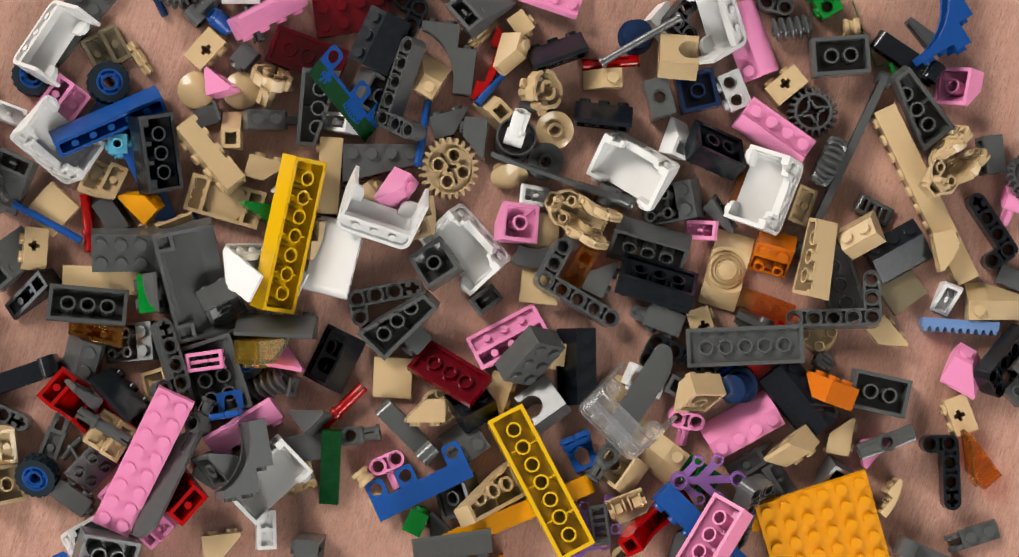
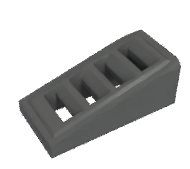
[904,17,934,49]
[852,193,894,227]
[703,194,737,234]
[64,379,104,412]
[588,504,612,546]

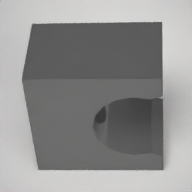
[641,78,677,123]
[514,375,572,434]

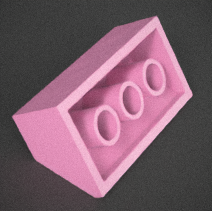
[699,390,785,461]
[202,397,285,454]
[676,492,754,557]

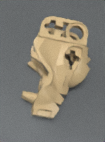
[918,125,991,197]
[544,189,623,250]

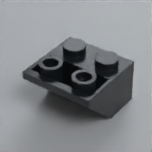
[444,389,499,433]

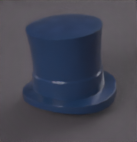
[617,19,653,55]
[722,367,758,404]

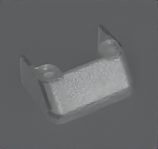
[580,362,678,460]

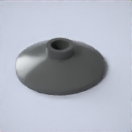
[527,143,563,180]

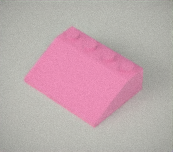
[226,0,308,42]

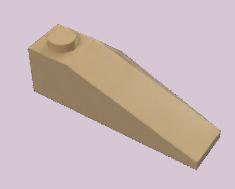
[963,282,1019,321]
[628,419,690,484]

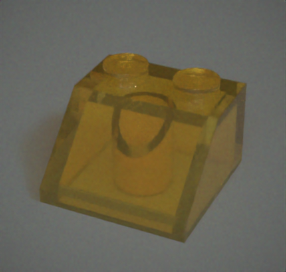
[234,337,289,368]

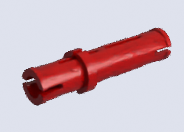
[582,55,640,71]
[79,194,95,252]
[323,382,368,429]

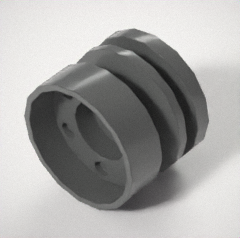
[494,117,536,162]

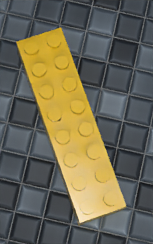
[250,153,327,314]
[487,404,595,557]

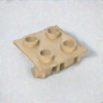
[605,487,648,527]

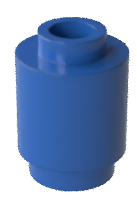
[206,8,232,36]

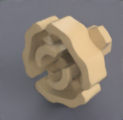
[250,63,294,107]
[518,69,563,116]

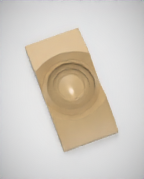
[183,172,268,230]
[697,228,755,312]

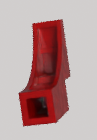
[617,490,694,557]

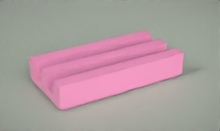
[184,349,226,373]

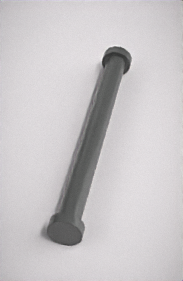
[598,12,684,68]

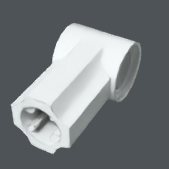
[503,108,531,149]

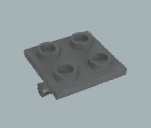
[60,436,118,492]

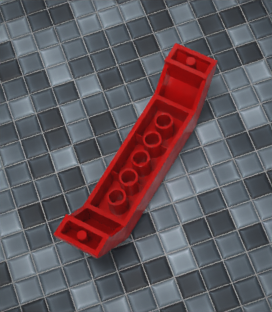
[36,366,209,527]

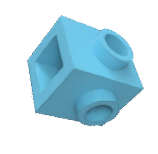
[105,131,132,159]

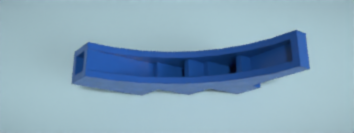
[912,0,973,67]

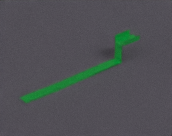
[852,1,896,75]

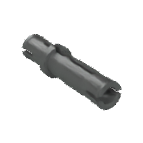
[75,406,133,447]

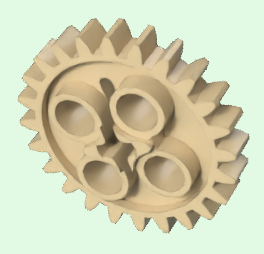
[418,137,479,200]

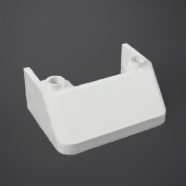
[13,0,101,88]
[686,0,747,65]
[337,165,429,249]
[222,243,310,303]

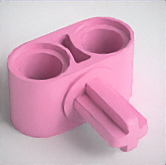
[999,185,1019,226]
[667,406,705,446]
[369,449,405,490]

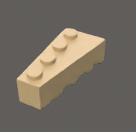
[176,114,246,196]
[792,218,838,301]
[453,461,524,528]

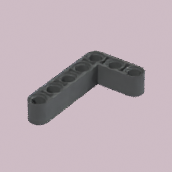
[375,36,426,141]
[533,238,620,327]
[786,270,882,330]

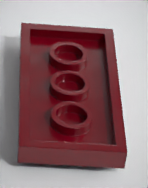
[312,0,391,39]
[265,24,350,79]
[407,340,493,408]

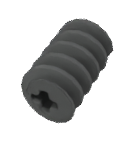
[771,14,812,42]
[247,368,289,403]

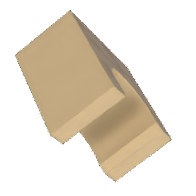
[657,33,699,81]

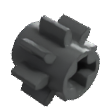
[810,351,834,374]

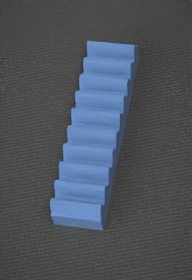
[918,317,1000,336]

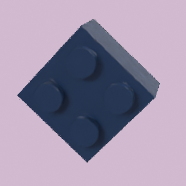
[673,67,721,116]

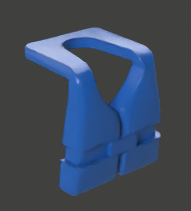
[209,389,245,420]
[560,429,596,474]

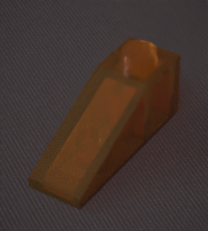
[558,243,601,300]
[736,287,796,322]
[68,322,124,348]
[960,429,1002,490]

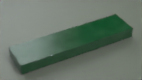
[319,429,342,505]

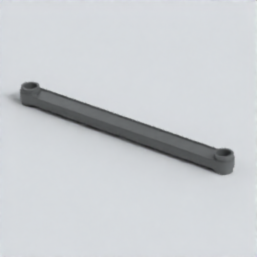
[794,70,891,259]

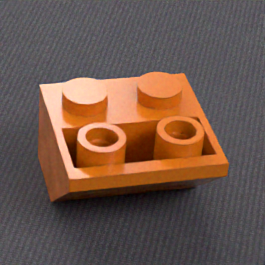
[747,230,797,279]
[806,369,859,411]

